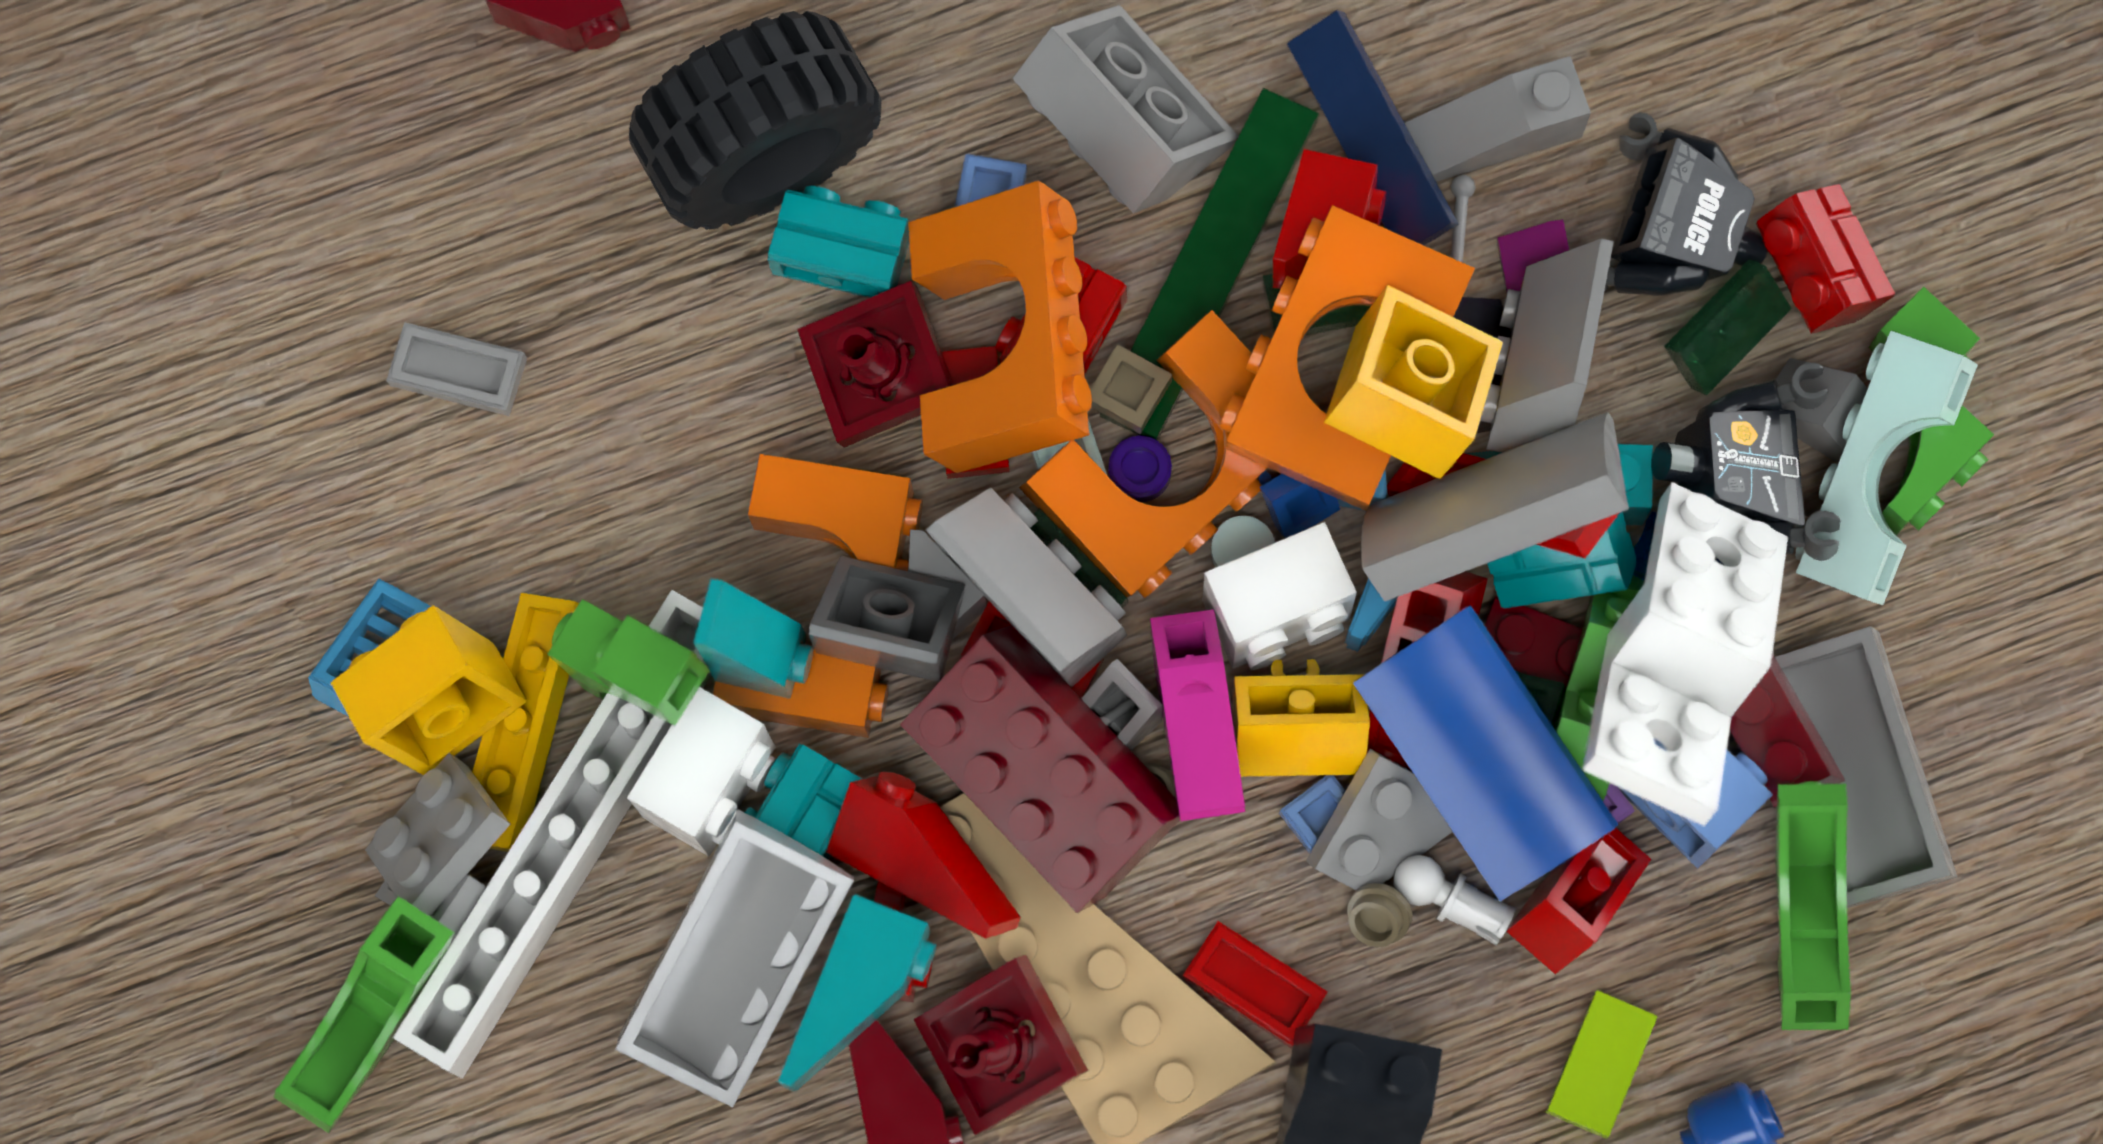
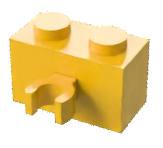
[1232,659,1370,777]

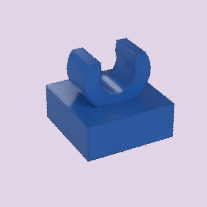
[1259,470,1341,539]

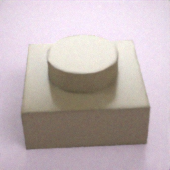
[1090,344,1172,434]

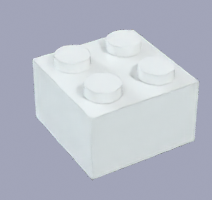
[1202,522,1357,670]
[627,687,776,856]

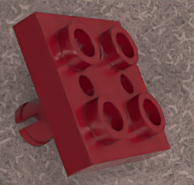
[797,280,953,448]
[913,955,1089,1135]

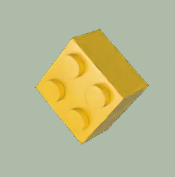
[1324,285,1503,479]
[330,605,527,775]

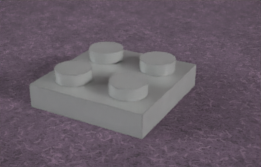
[365,753,510,916]

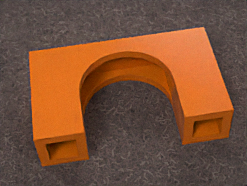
[908,180,1092,473]
[1219,205,1475,511]
[1019,310,1268,599]
[713,454,923,738]

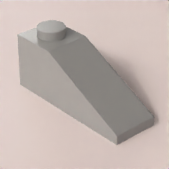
[1405,56,1591,182]

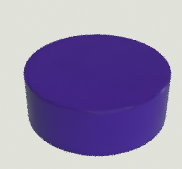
[1108,436,1172,502]

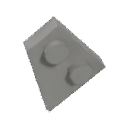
[1306,749,1453,890]

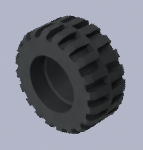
[629,11,882,230]

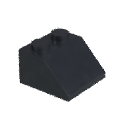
[1276,1023,1443,1144]

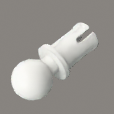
[1394,855,1516,945]

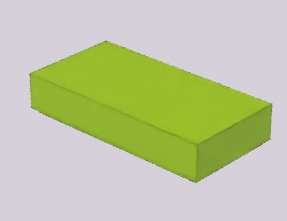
[1545,990,1658,1139]

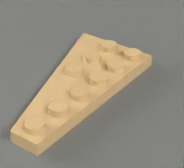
[940,793,1276,1144]

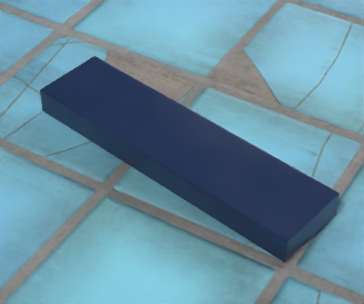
[1287,10,1459,246]

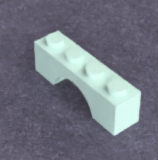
[1796,331,1978,605]

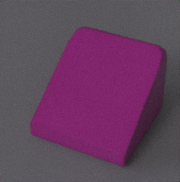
[1497,219,1569,294]

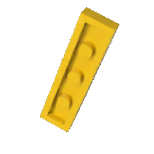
[472,593,579,852]

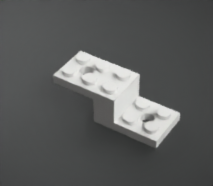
[1583,482,1788,826]

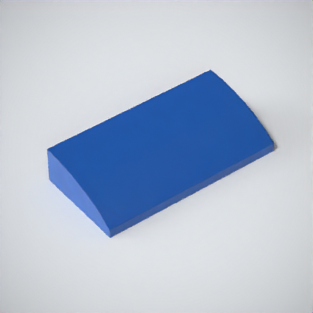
[1353,605,1619,901]

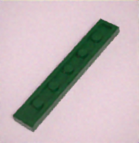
[1100,88,1319,441]

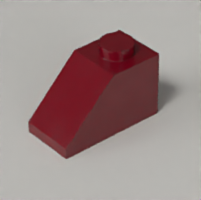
[485,0,631,52]

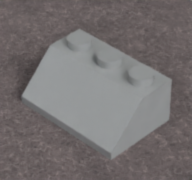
[1012,5,1238,214]
[1480,238,1614,453]
[926,487,1127,688]

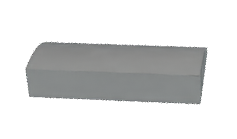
[1361,412,1628,601]
[1775,626,1958,908]
[615,810,854,1108]

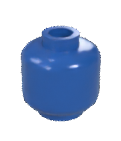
[1680,1081,1785,1144]

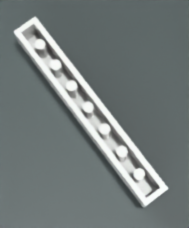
[393,590,712,1079]

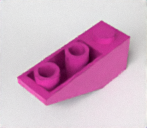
[1150,609,1245,821]

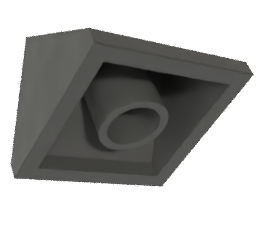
[809,556,965,682]

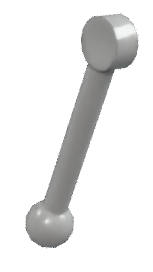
[1451,175,1476,263]

